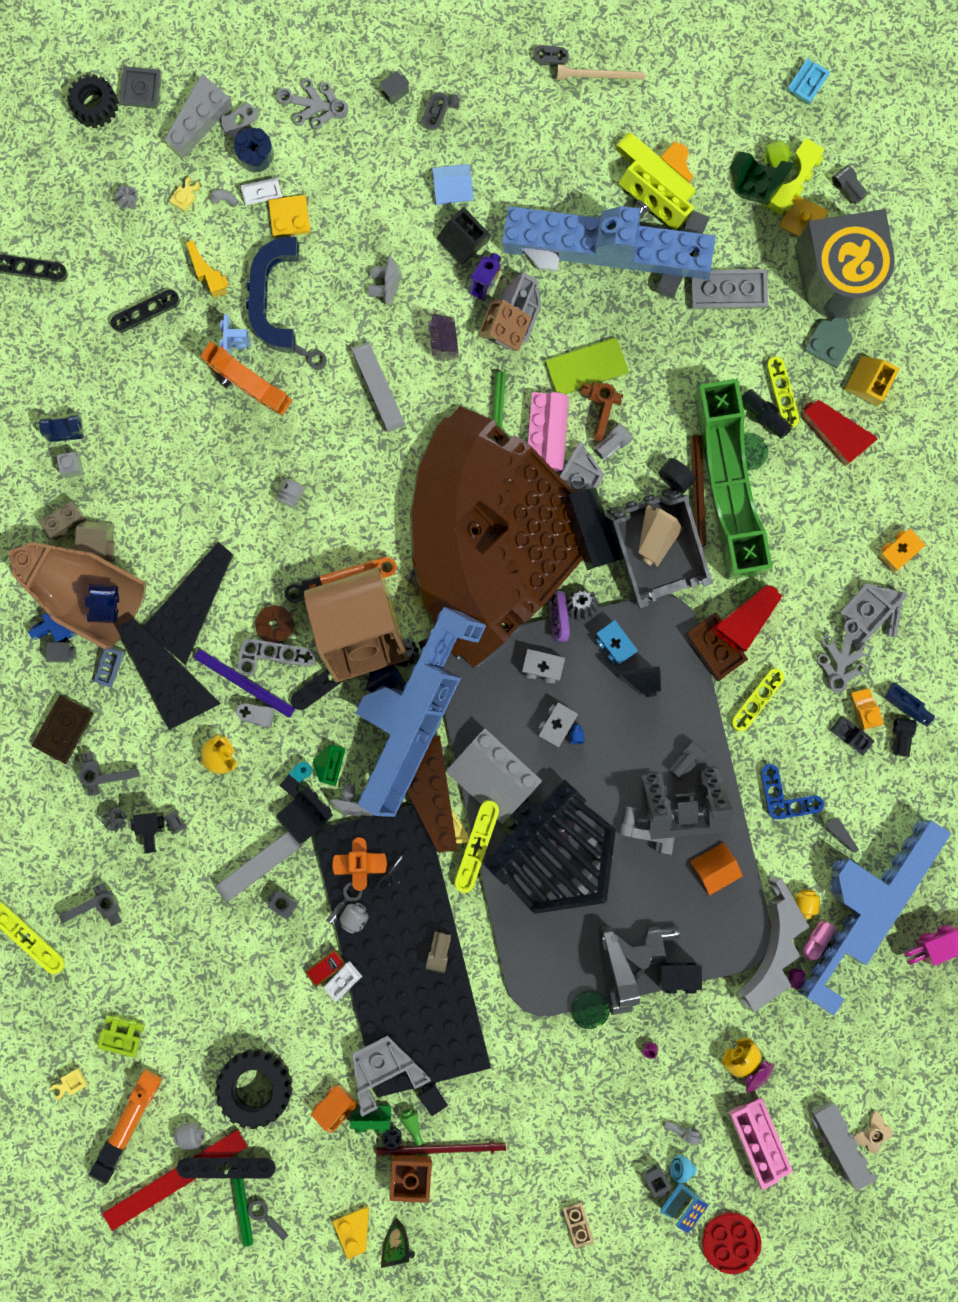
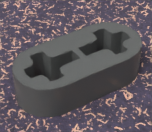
[533,45,569,66]

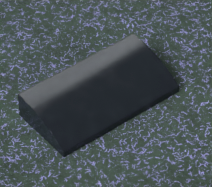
[562,487,621,571]

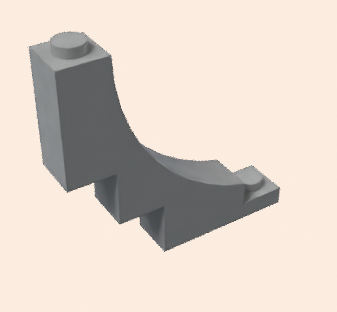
[737,875,809,1013]

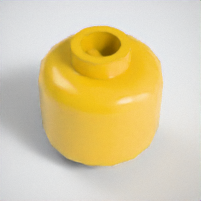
[795,889,820,919]

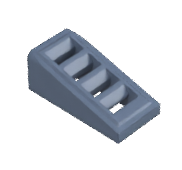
[93,646,126,688]

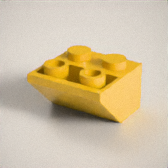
[844,356,900,407]

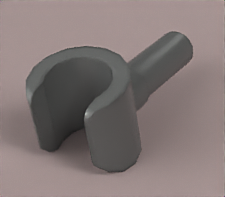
[437,94,460,108]

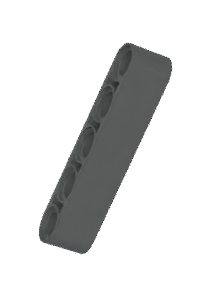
[656,210,710,300]

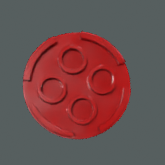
[702,1212,762,1274]

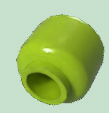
[763,140,792,168]

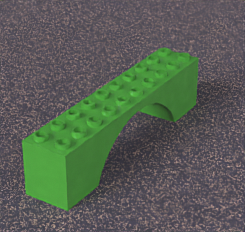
[694,379,773,580]

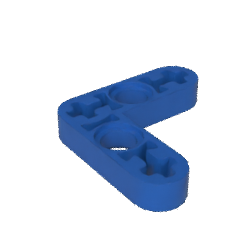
[761,764,824,820]

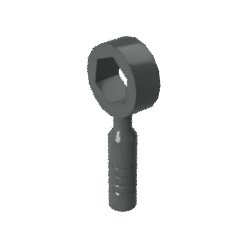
[295,344,327,370]
[326,882,363,925]
[248,1199,288,1241]

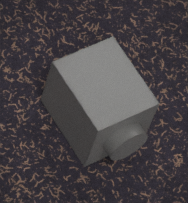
[57,452,84,478]

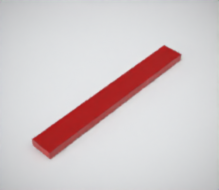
[102,1129,248,1231]

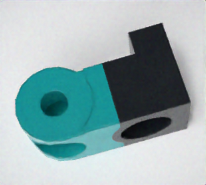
[279,762,313,798]

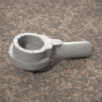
[664,1121,703,1145]

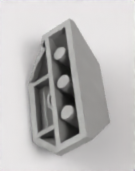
[493,272,541,350]

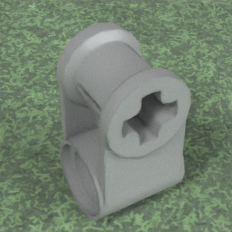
[236,703,275,728]

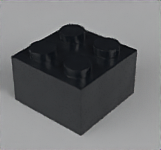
[658,962,702,994]

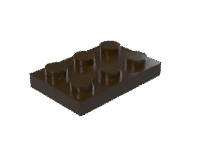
[31,695,95,764]

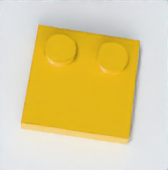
[268,195,311,238]

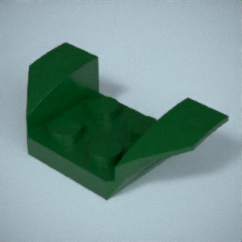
[730,151,795,205]

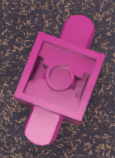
[903,924,958,966]

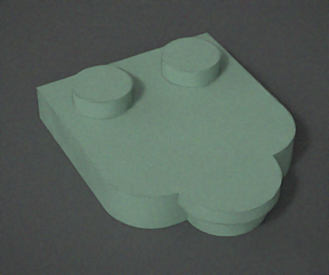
[804,318,853,369]

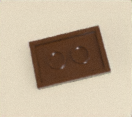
[685,612,748,681]

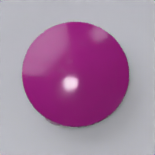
[745,1060,775,1093]

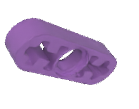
[548,590,570,642]

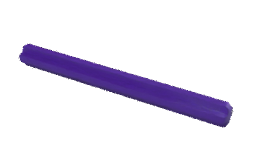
[195,650,295,718]

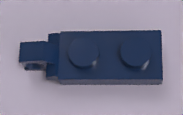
[884,682,935,727]

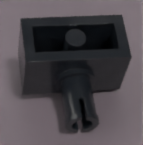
[130,812,165,854]

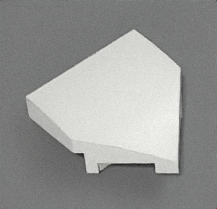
[524,248,559,272]

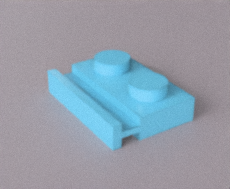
[787,58,830,105]

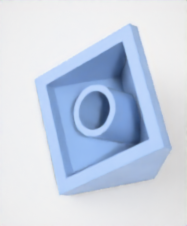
[432,164,473,205]

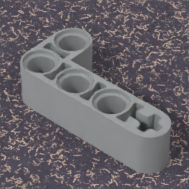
[238,639,317,677]

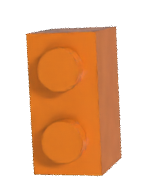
[310,1085,359,1133]

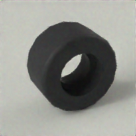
[658,458,696,494]

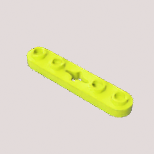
[455,800,499,893]
[0,902,65,974]

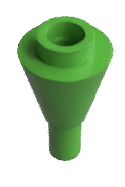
[399,1109,424,1146]

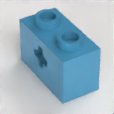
[595,620,638,666]

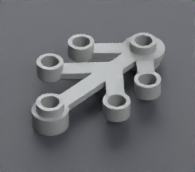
[277,78,349,130]
[817,619,872,692]

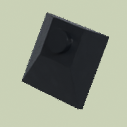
[618,666,661,697]

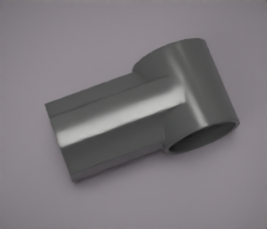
[832,165,869,205]
[669,740,707,781]

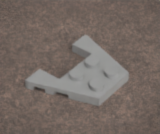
[352,1035,431,1116]

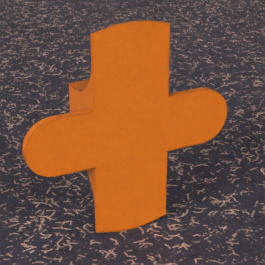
[333,837,387,891]

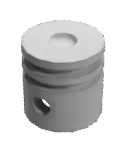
[275,478,306,509]

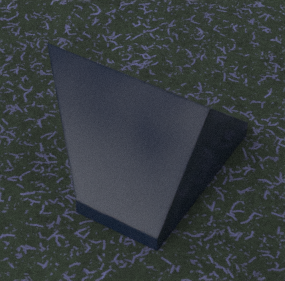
[365,665,406,692]

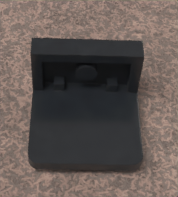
[276,787,333,844]

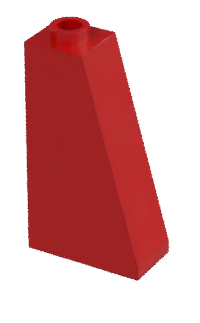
[801,399,878,467]
[710,585,782,653]

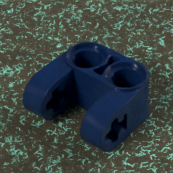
[39,415,84,442]

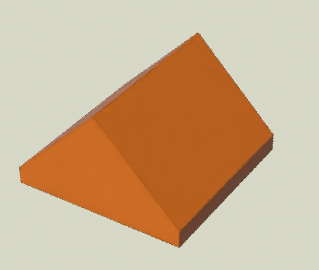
[690,842,743,896]

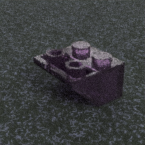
[428,314,459,361]

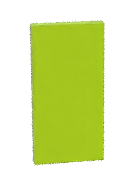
[545,337,629,395]

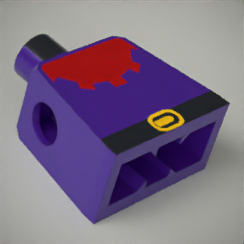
[468,253,501,301]

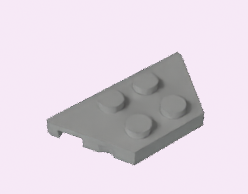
[560,441,605,493]
[840,583,908,650]

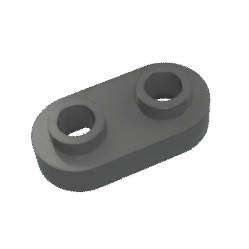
[422,92,449,131]

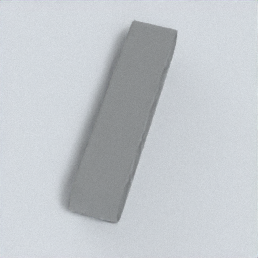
[351,341,405,432]
[215,832,303,903]

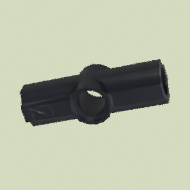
[741,389,793,439]

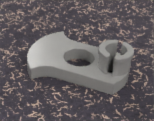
[221,102,259,138]

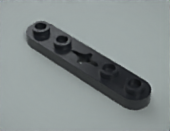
[291,669,345,710]
[177,1158,276,1179]

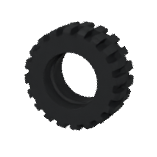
[215,1049,293,1129]

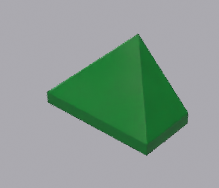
[313,745,346,786]

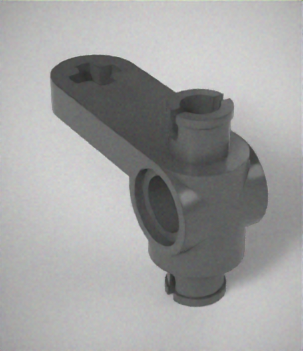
[79,752,140,796]
[58,883,122,927]

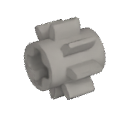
[114,185,139,209]

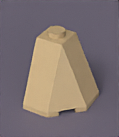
[638,505,683,567]

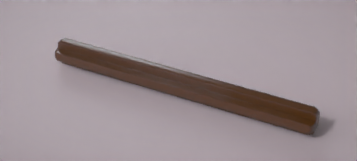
[690,435,706,547]

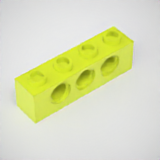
[619,160,695,231]

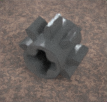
[102,807,127,833]

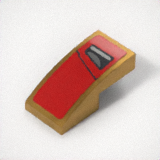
[305,949,346,987]

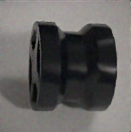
[382,1127,402,1149]

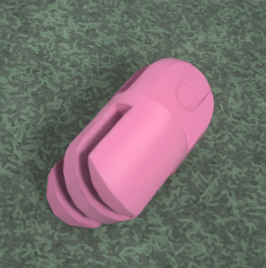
[802,920,836,961]

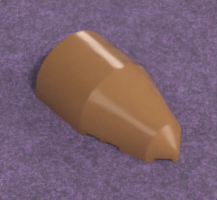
[8,542,146,650]

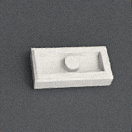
[241,177,282,205]
[323,962,362,1002]

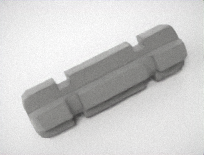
[887,602,902,637]

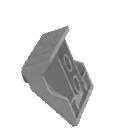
[446,728,542,824]

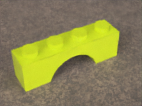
[763,138,825,216]

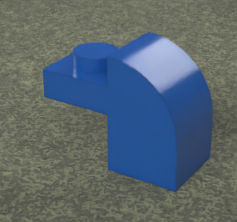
[28,613,77,642]

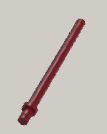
[376,1141,506,1156]

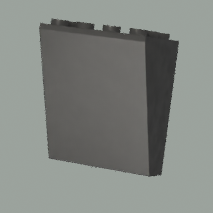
[605,488,713,608]

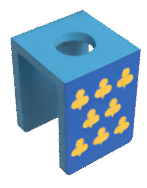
[660,1183,709,1233]

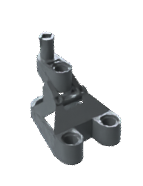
[599,926,680,1015]

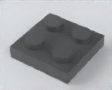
[119,66,162,109]

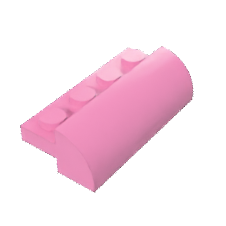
[528,392,569,473]
[729,1097,793,1190]

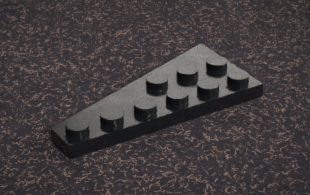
[143,542,234,665]
[117,618,222,730]

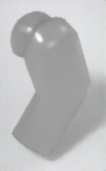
[210,190,239,208]

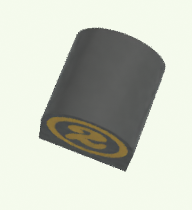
[795,209,895,319]

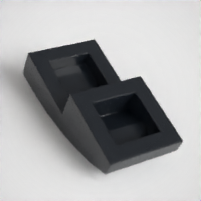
[829,716,874,756]

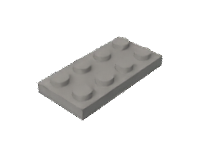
[691,269,768,309]

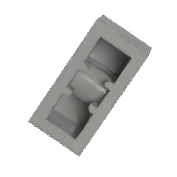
[522,649,565,684]
[537,702,578,748]

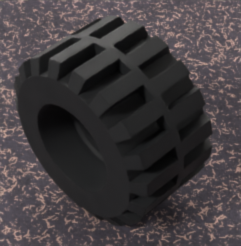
[67,74,119,128]

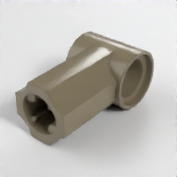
[426,931,451,973]

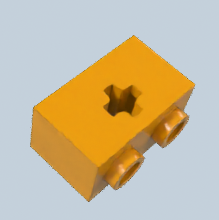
[878,528,926,573]

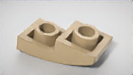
[563,1202,594,1248]

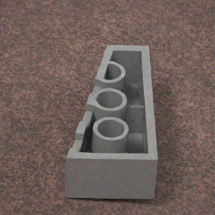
[165,73,233,159]
[811,1101,877,1191]

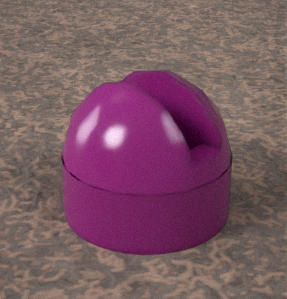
[642,1041,658,1059]

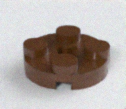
[255,605,294,644]

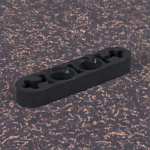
[0,255,68,282]
[110,290,180,333]

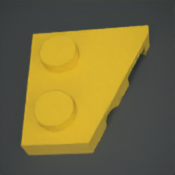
[333,1206,369,1259]

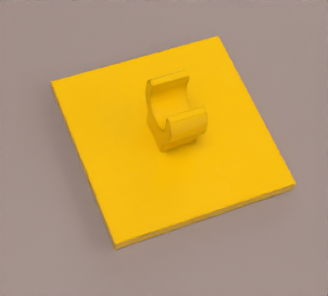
[779,196,828,237]

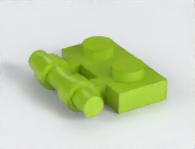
[97,1015,145,1058]

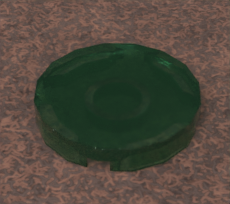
[744,433,768,471]
[571,991,610,1029]

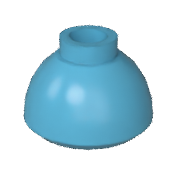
[670,1155,697,1184]

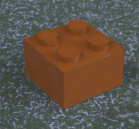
[389,1154,432,1203]

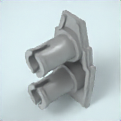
[368,256,402,306]
[331,784,374,816]

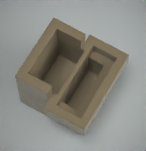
[74,520,115,561]

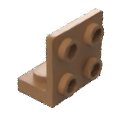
[478,300,532,351]

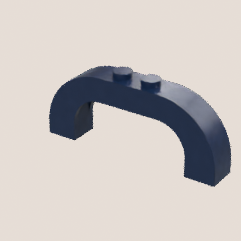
[246,237,299,353]

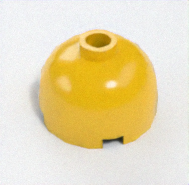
[200,735,237,774]
[722,1038,762,1078]

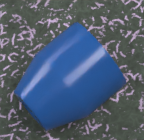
[569,725,585,744]

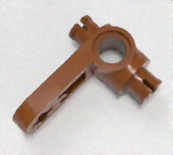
[580,382,623,442]

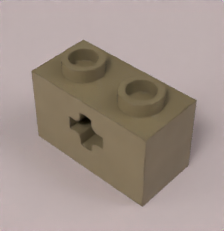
[40,500,87,541]

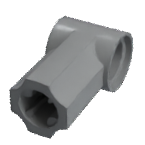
[594,424,633,461]

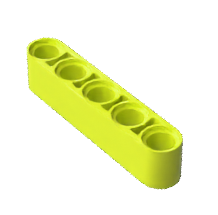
[615,132,696,201]

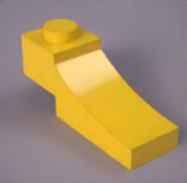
[186,240,229,298]

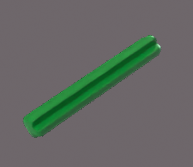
[231,1167,253,1247]

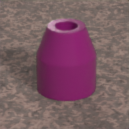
[788,968,806,989]

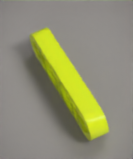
[766,357,799,428]
[731,669,784,731]

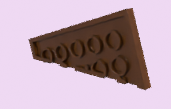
[383,736,458,854]

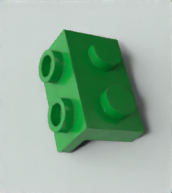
[350,1105,391,1133]

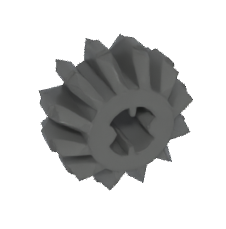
[567,588,599,622]

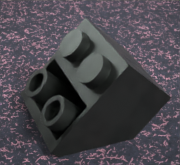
[436,206,490,265]

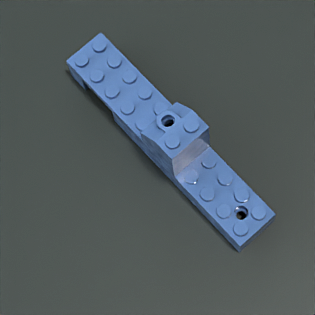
[502,206,716,280]
[355,607,486,817]
[800,820,952,1015]

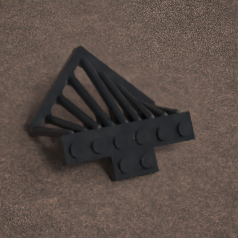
[483,780,616,914]

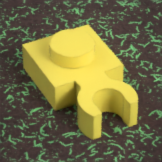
[169,177,200,213]
[50,1068,88,1100]

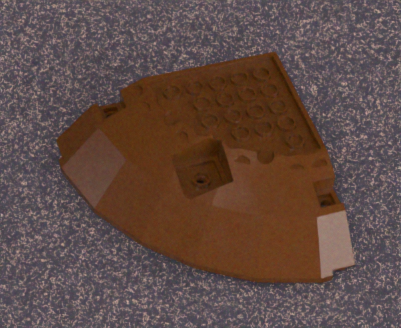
[410,406,583,668]

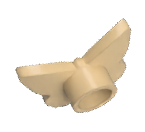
[853,1111,893,1153]

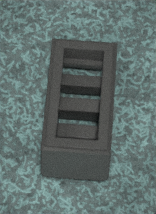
[822,817,859,853]

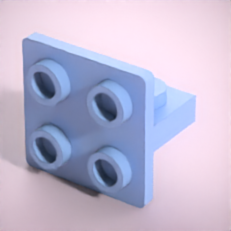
[220,314,251,356]

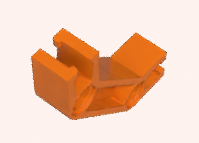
[200,341,293,416]

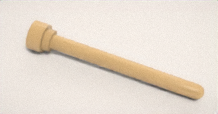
[557,64,646,80]

